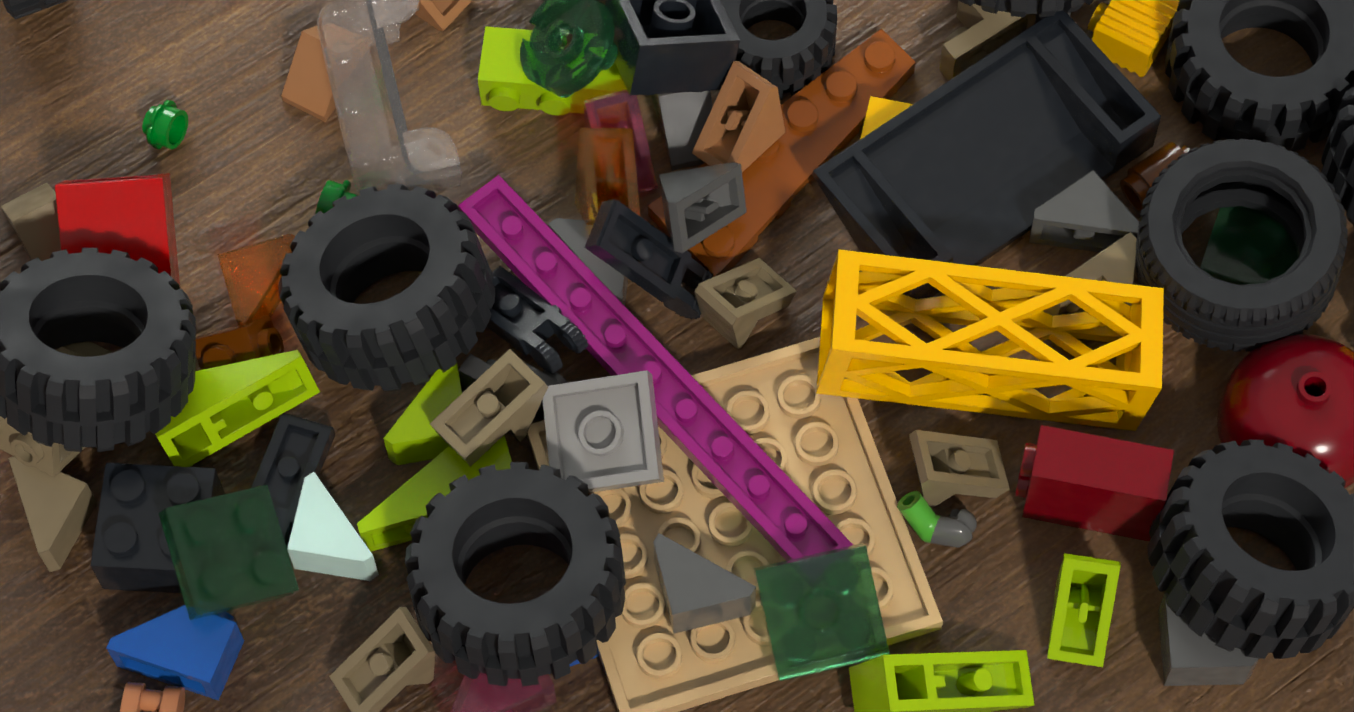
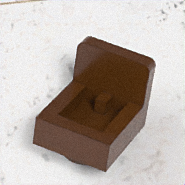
[196,315,284,370]

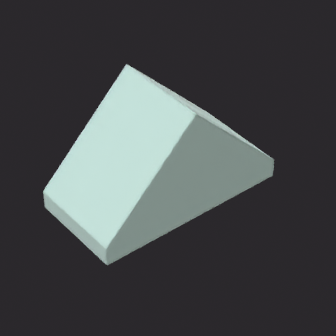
[287,472,379,581]

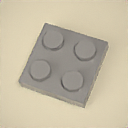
[542,370,664,493]

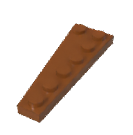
[648,29,916,277]

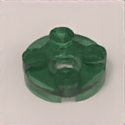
[520,0,618,98]

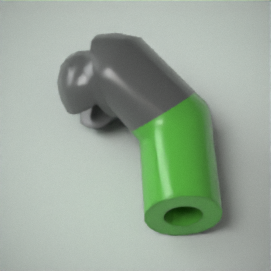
[897,491,977,548]

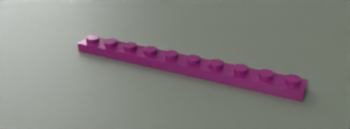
[458,174,854,588]

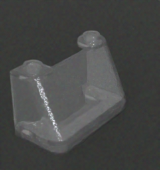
[317,0,462,195]

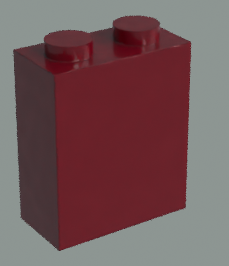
[1015,425,1174,542]

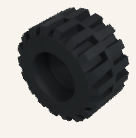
[721,0,837,100]

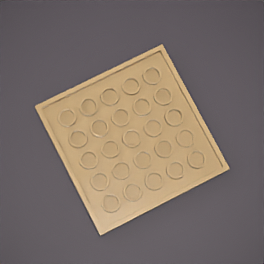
[526,337,943,712]

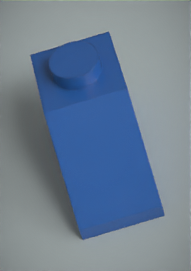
[106,605,244,701]

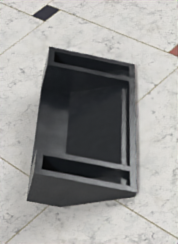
[813,10,1161,299]

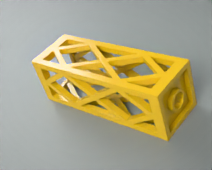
[816,250,1164,431]

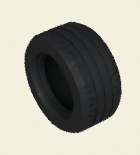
[1135,139,1348,352]

